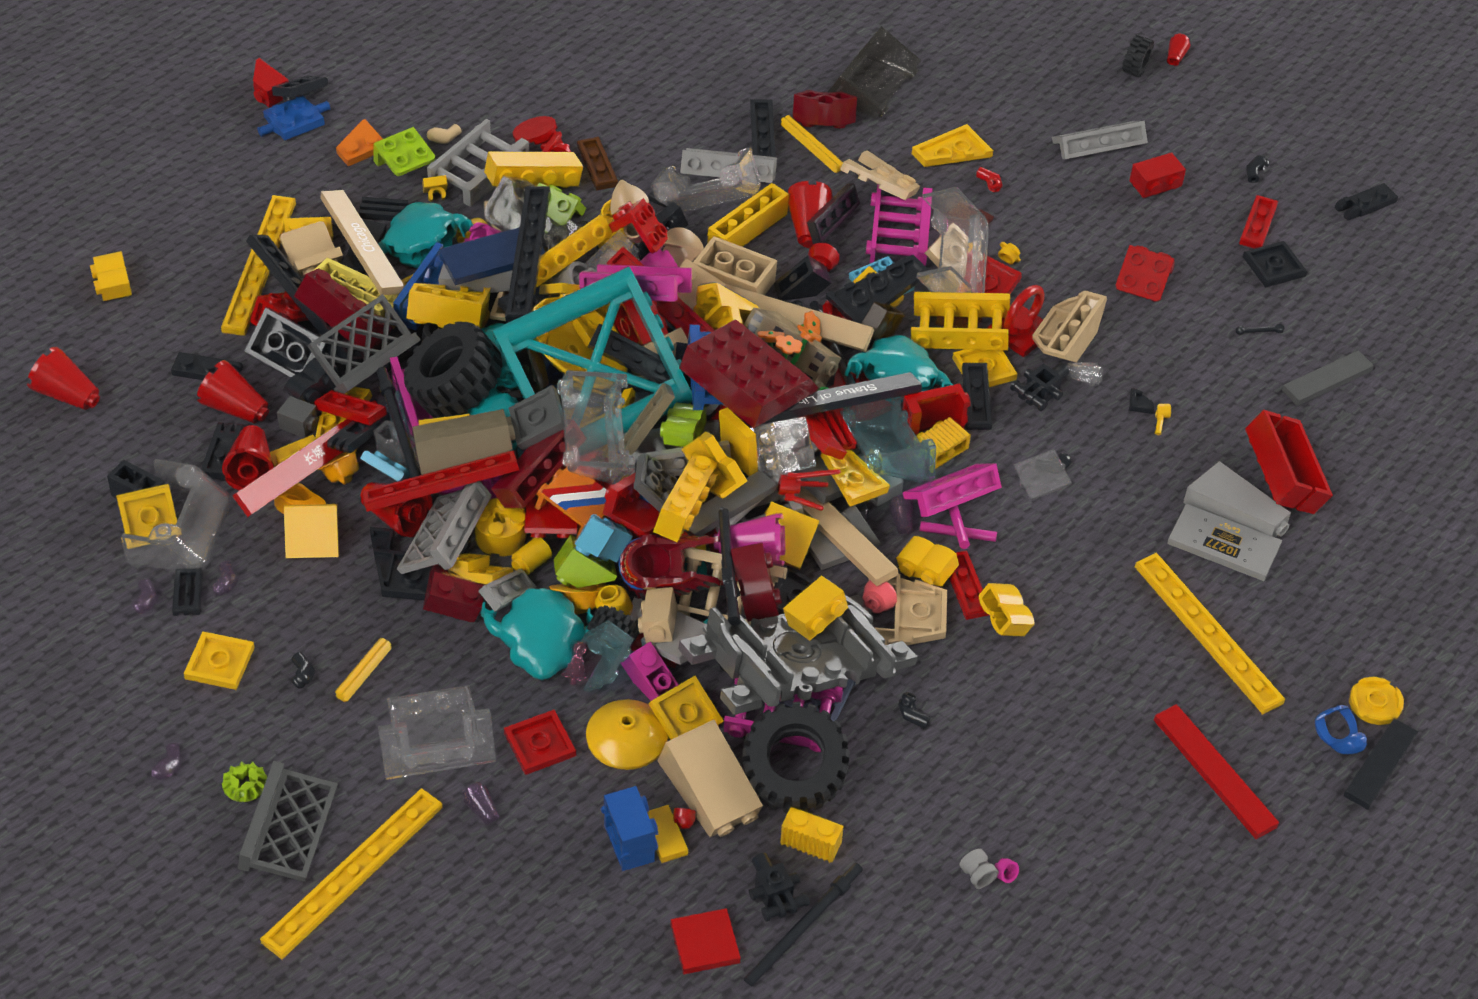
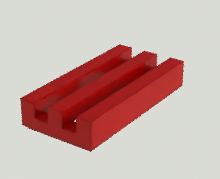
[814,409,857,450]

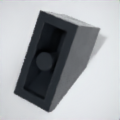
[774,255,832,301]

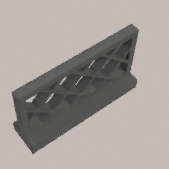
[307,294,420,394]
[238,761,338,881]

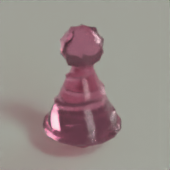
[561,641,588,685]

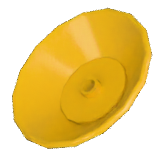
[532,297,628,386]

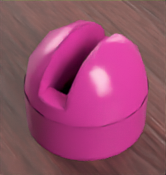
[994,858,1019,883]

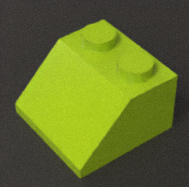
[554,535,617,588]

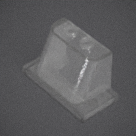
[378,685,496,780]

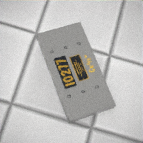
[1167,504,1282,581]

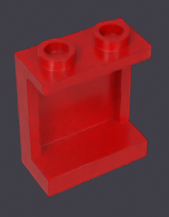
[900,383,970,446]

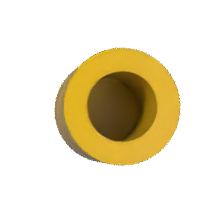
[511,538,552,575]

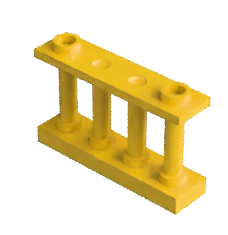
[911,292,1010,350]

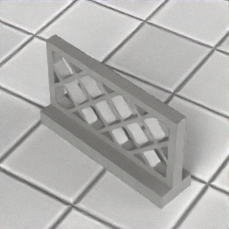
[397,481,492,574]

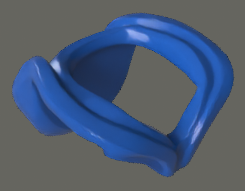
[1315,705,1367,754]

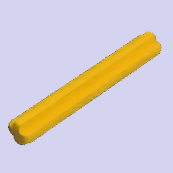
[781,115,843,173]

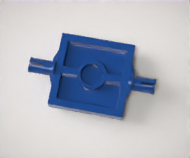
[257,96,330,141]

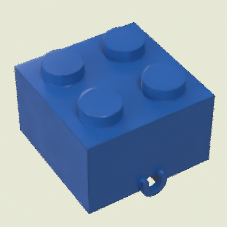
[600,786,659,871]

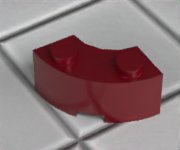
[793,90,857,128]
[731,542,782,622]

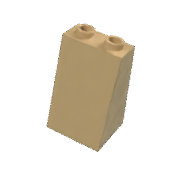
[658,720,763,837]

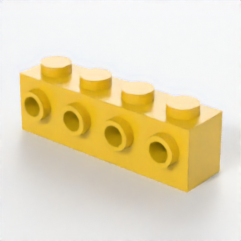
[484,152,583,188]
[707,183,789,247]
[653,452,718,543]

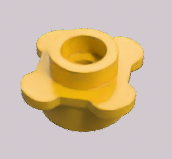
[998,242,1021,265]

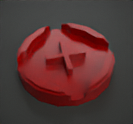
[513,116,558,145]

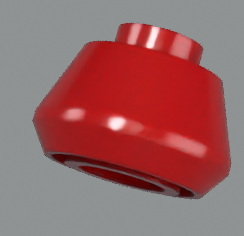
[808,243,840,272]

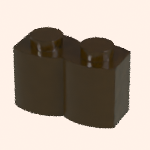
[861,301,906,340]

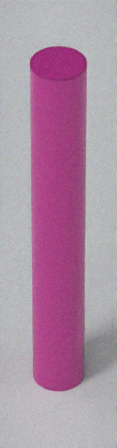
[948,505,970,549]
[920,521,997,542]

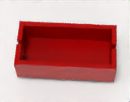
[1245,410,1333,514]

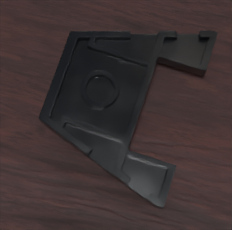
[370,527,471,600]

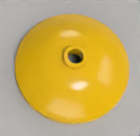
[586,699,668,770]

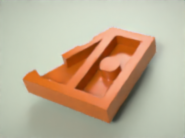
[336,119,383,166]

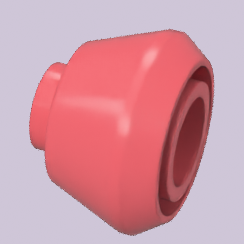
[862,580,897,613]

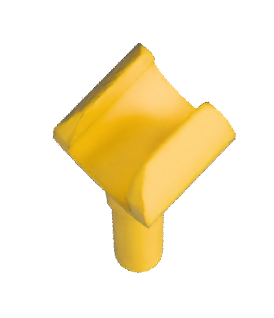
[1155,404,1171,435]

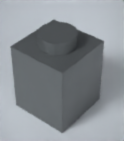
[277,396,319,438]

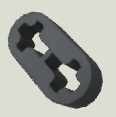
[844,505,881,548]

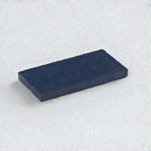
[439,228,546,285]

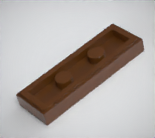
[577,137,618,191]

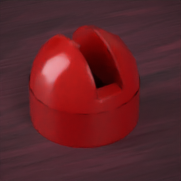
[673,808,696,829]

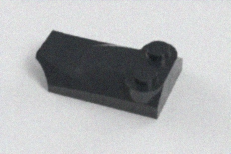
[245,307,339,377]

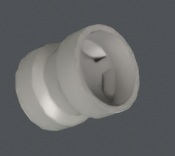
[960,849,999,889]

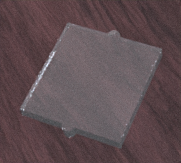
[1014,449,1071,500]

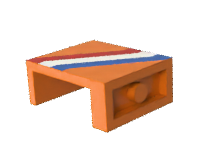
[535,463,609,539]

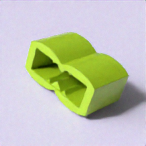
[660,402,707,447]

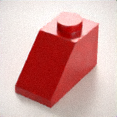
[253,58,289,108]

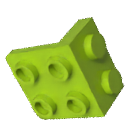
[373,127,435,176]
[520,183,586,241]

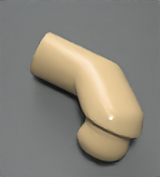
[427,124,462,144]

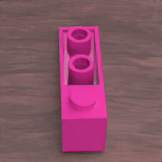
[620,641,679,701]

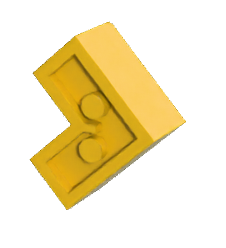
[682,432,747,499]

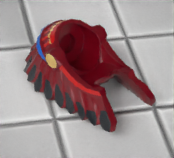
[618,533,721,600]

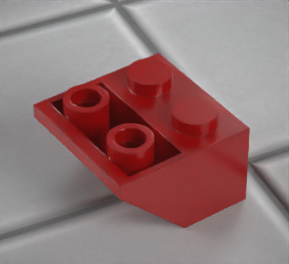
[525,495,578,538]

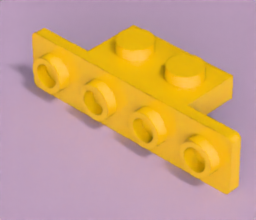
[536,215,612,287]

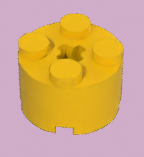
[475,498,527,556]

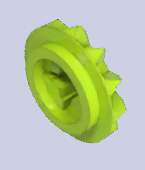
[222,761,267,802]

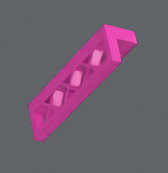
[390,357,433,449]
[903,463,1002,517]

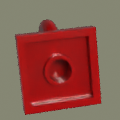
[987,285,1045,357]

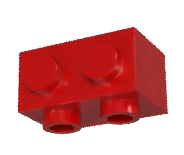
[1129,152,1186,198]

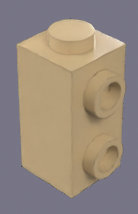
[638,587,678,644]

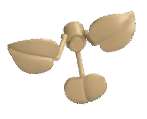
[597,180,704,267]

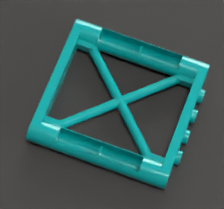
[492,267,692,460]

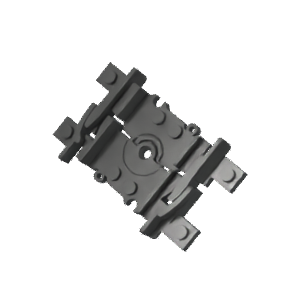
[678,579,918,715]

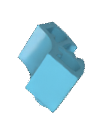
[575,514,633,563]

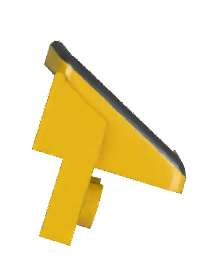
[693,282,759,330]

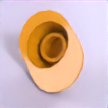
[318,448,359,485]
[274,482,326,514]
[549,583,607,614]

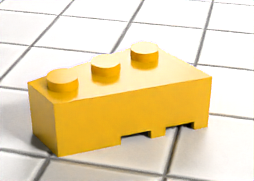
[406,283,491,328]

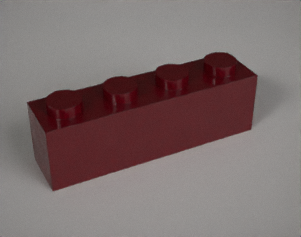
[294,268,393,355]
[491,420,585,509]

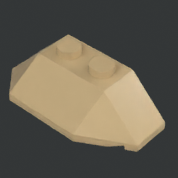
[1032,291,1107,362]

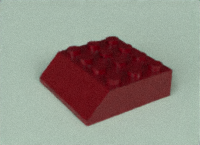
[679,319,818,428]

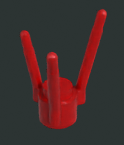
[778,469,841,511]

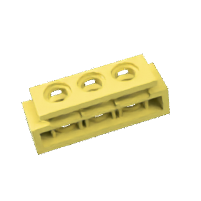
[313,258,399,329]

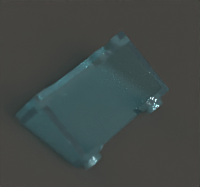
[840,396,936,483]

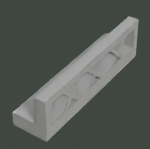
[1052,121,1148,159]

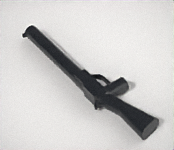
[718,507,741,625]

